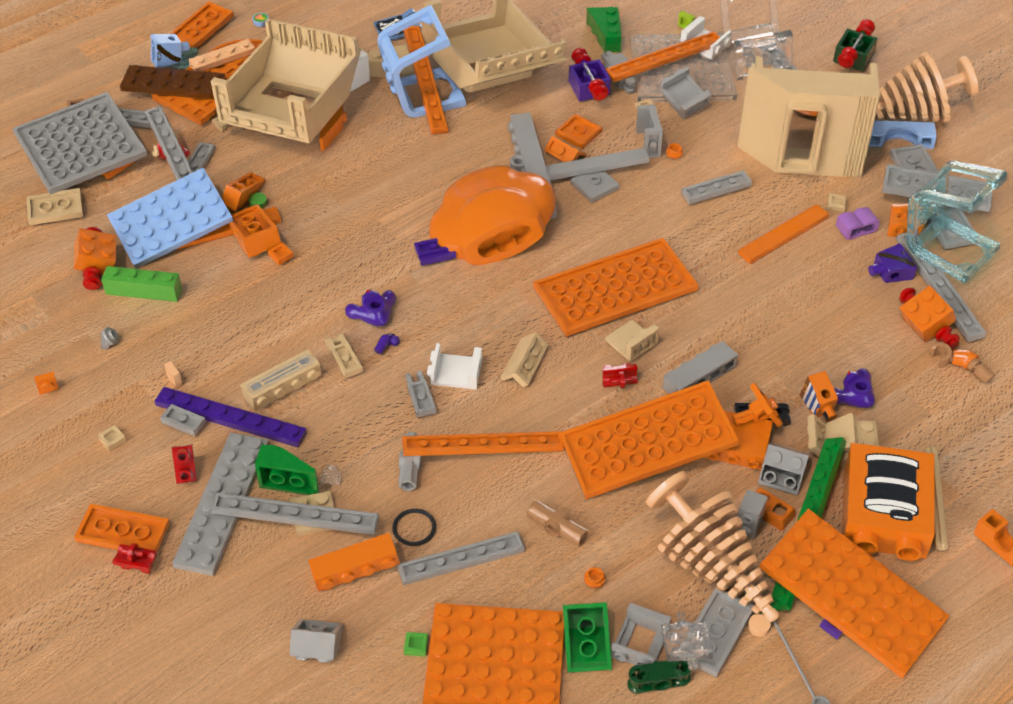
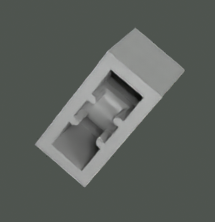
[737,490,767,539]

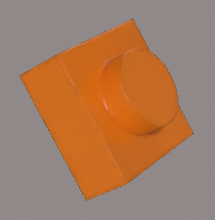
[268,242,294,265]
[34,371,59,395]

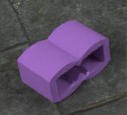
[836,207,880,240]

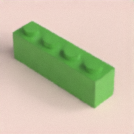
[101,266,182,302]

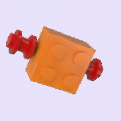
[74,227,116,290]
[899,285,960,350]

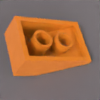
[228,204,281,258]

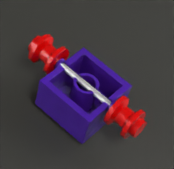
[568,48,611,101]

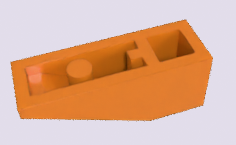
[319,105,347,151]
[222,172,266,211]

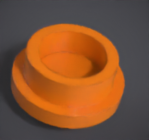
[666,143,683,159]
[584,567,605,588]

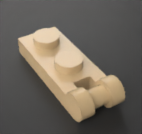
[324,333,363,379]

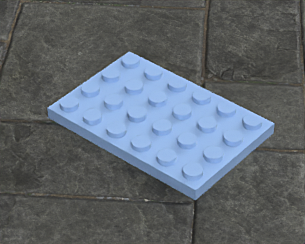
[107,168,234,269]

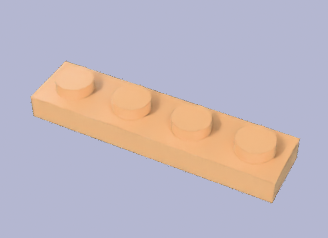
[189,39,255,71]

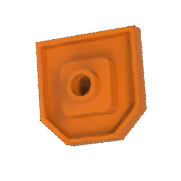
[732,383,783,427]

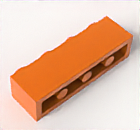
[308,532,400,592]

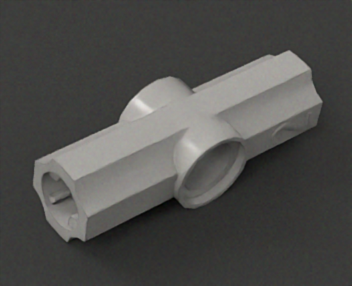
[399,432,421,491]

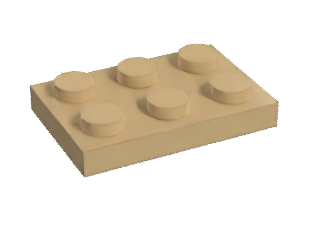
[26,188,84,225]

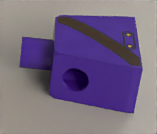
[868,243,917,283]

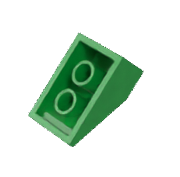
[255,444,319,495]
[563,602,612,673]

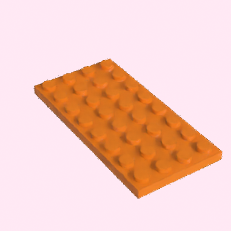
[533,237,699,337]
[559,380,739,499]
[759,509,950,678]

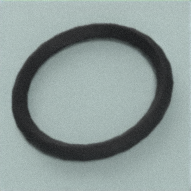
[392,509,436,546]

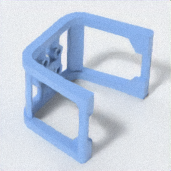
[377,5,466,118]

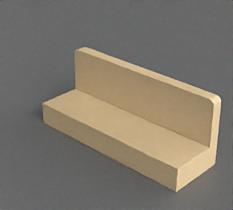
[501,332,548,387]

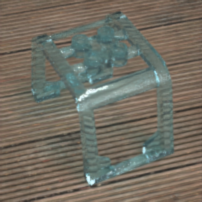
[907,160,1007,283]

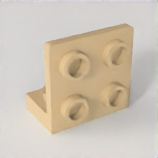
[605,320,659,362]

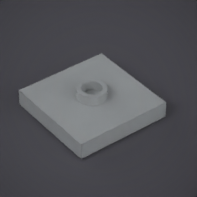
[570,171,619,203]

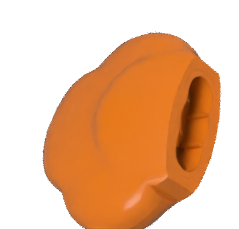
[429,165,556,265]

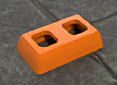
[755,487,796,531]

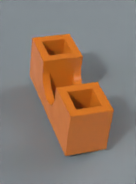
[974,509,1013,567]

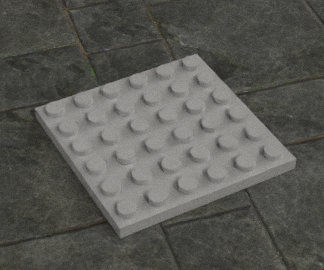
[12,92,148,194]

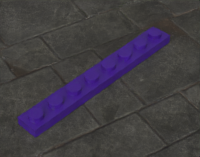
[155,387,307,448]

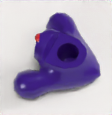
[345,289,396,326]
[834,368,875,408]

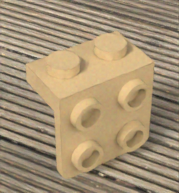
[807,413,857,457]

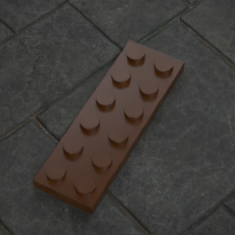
[120,65,226,100]

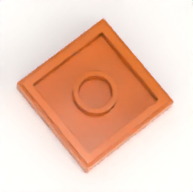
[555,114,602,149]

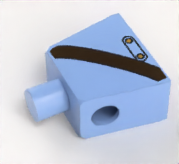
[151,34,190,68]

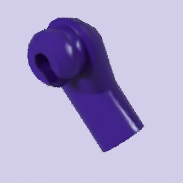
[374,333,400,355]

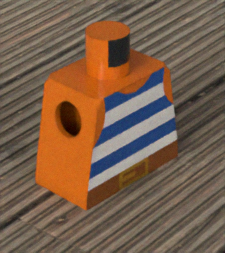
[800,371,838,422]

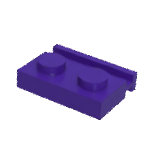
[414,238,456,266]

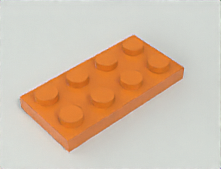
[170,1,234,50]
[74,503,170,552]

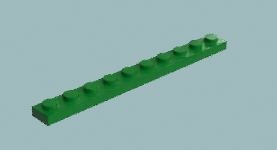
[770,437,846,610]

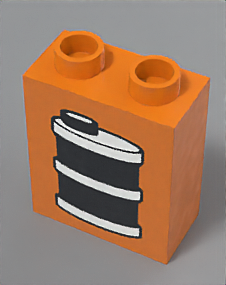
[841,443,935,561]

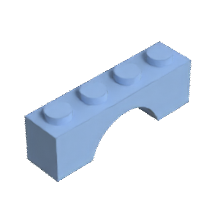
[869,120,937,149]

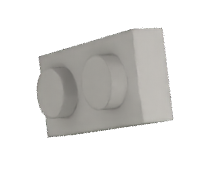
[160,404,206,436]

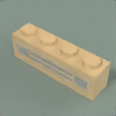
[241,349,322,411]

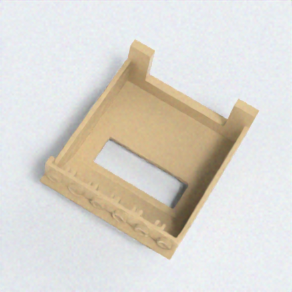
[421,0,567,92]
[211,19,362,144]
[737,56,880,178]

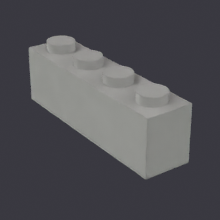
[663,341,738,394]

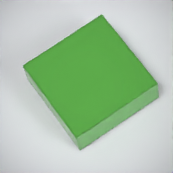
[404,632,428,657]

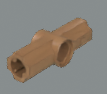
[527,501,588,546]

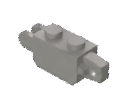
[601,51,636,94]

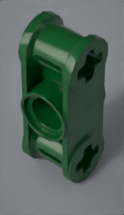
[627,658,693,694]

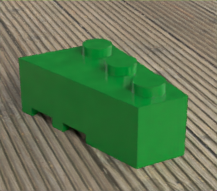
[586,7,622,52]

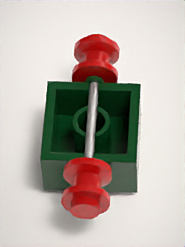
[833,19,878,71]

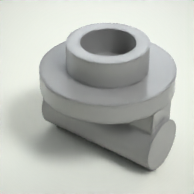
[101,327,119,350]

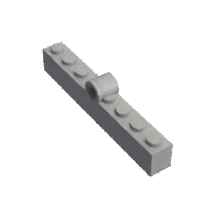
[508,113,557,218]

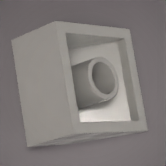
[289,619,344,662]

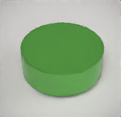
[249,193,267,209]

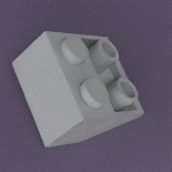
[758,442,810,495]

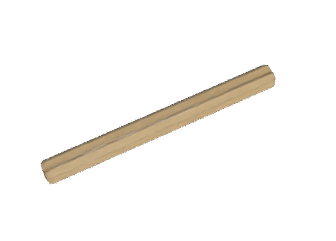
[925,447,948,552]

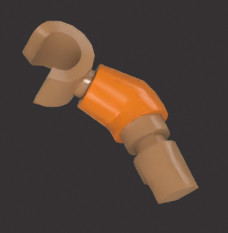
[929,342,995,384]

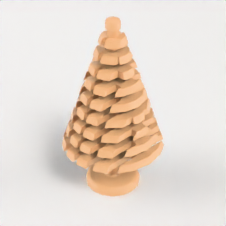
[875,52,978,123]
[646,471,779,622]

